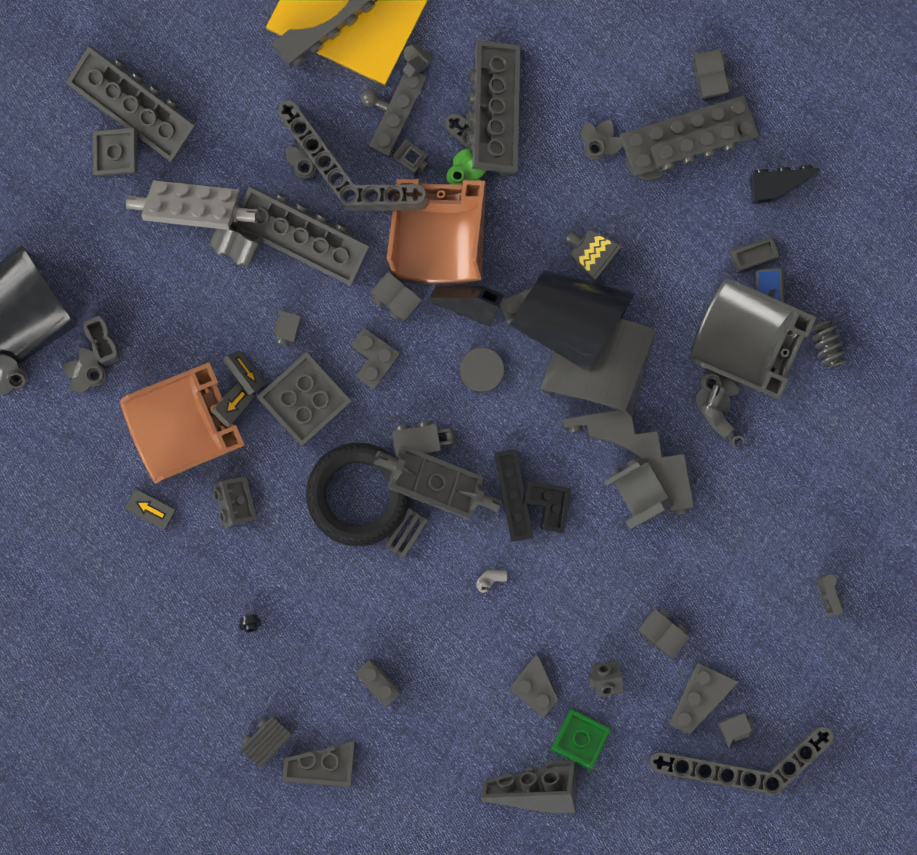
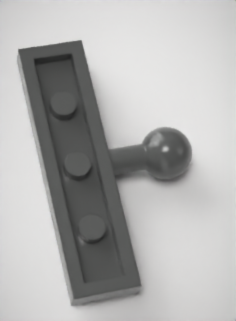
[361,73,427,157]

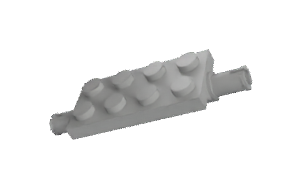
[126,180,259,230]

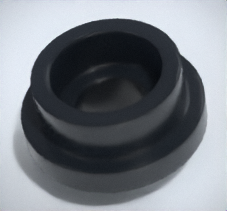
[239,614,262,633]

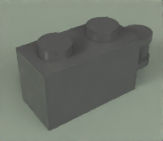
[392,421,456,458]

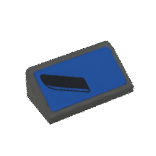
[756,268,785,303]

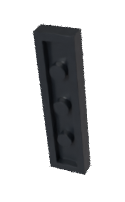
[494,449,534,542]

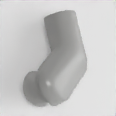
[476,570,507,593]

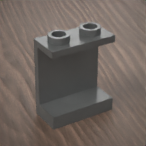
[604,457,674,529]

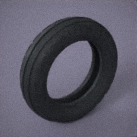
[306,442,410,546]

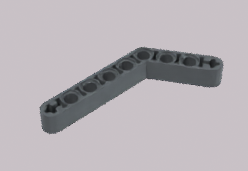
[278,100,429,211]
[648,726,834,794]

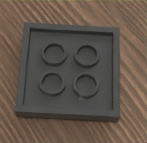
[257,352,352,447]

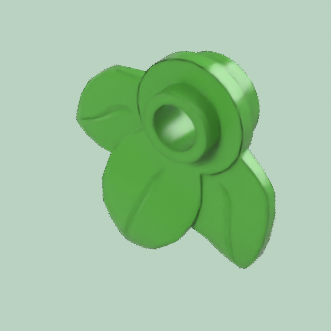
[446,149,487,185]

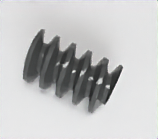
[810,320,850,370]

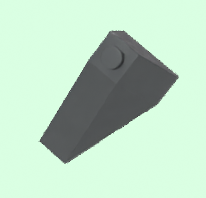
[481,760,577,814]

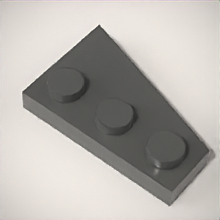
[668,663,739,734]
[282,741,355,788]

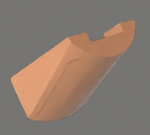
[387,179,486,284]
[120,362,245,484]

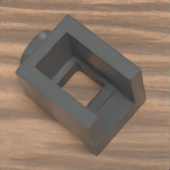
[393,138,429,177]
[273,309,302,347]
[717,713,755,747]

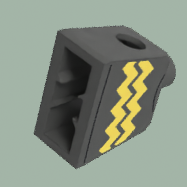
[565,230,621,283]

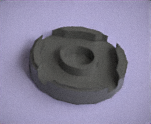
[460,348,504,392]

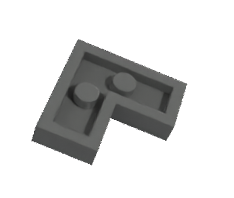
[351,328,400,390]

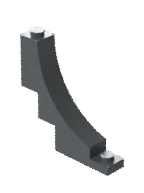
[562,410,694,516]

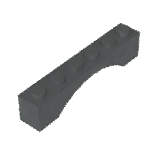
[272,0,378,69]

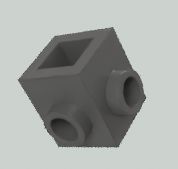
[588,661,624,698]

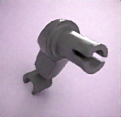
[701,385,745,449]

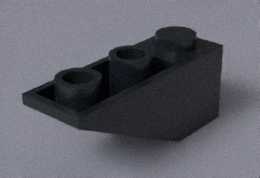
[750,165,820,204]
[428,286,504,327]

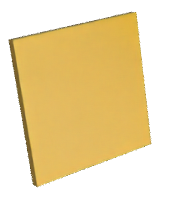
[266,0,428,86]

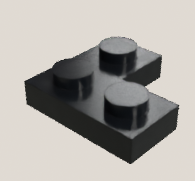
[522,481,571,533]

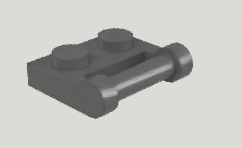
[816,574,845,617]

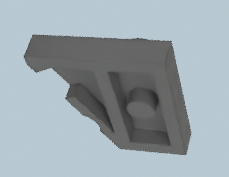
[508,655,558,717]

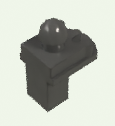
[403,44,433,78]

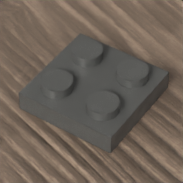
[93,128,138,177]

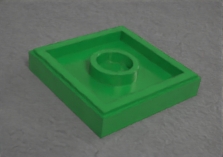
[550,708,611,770]

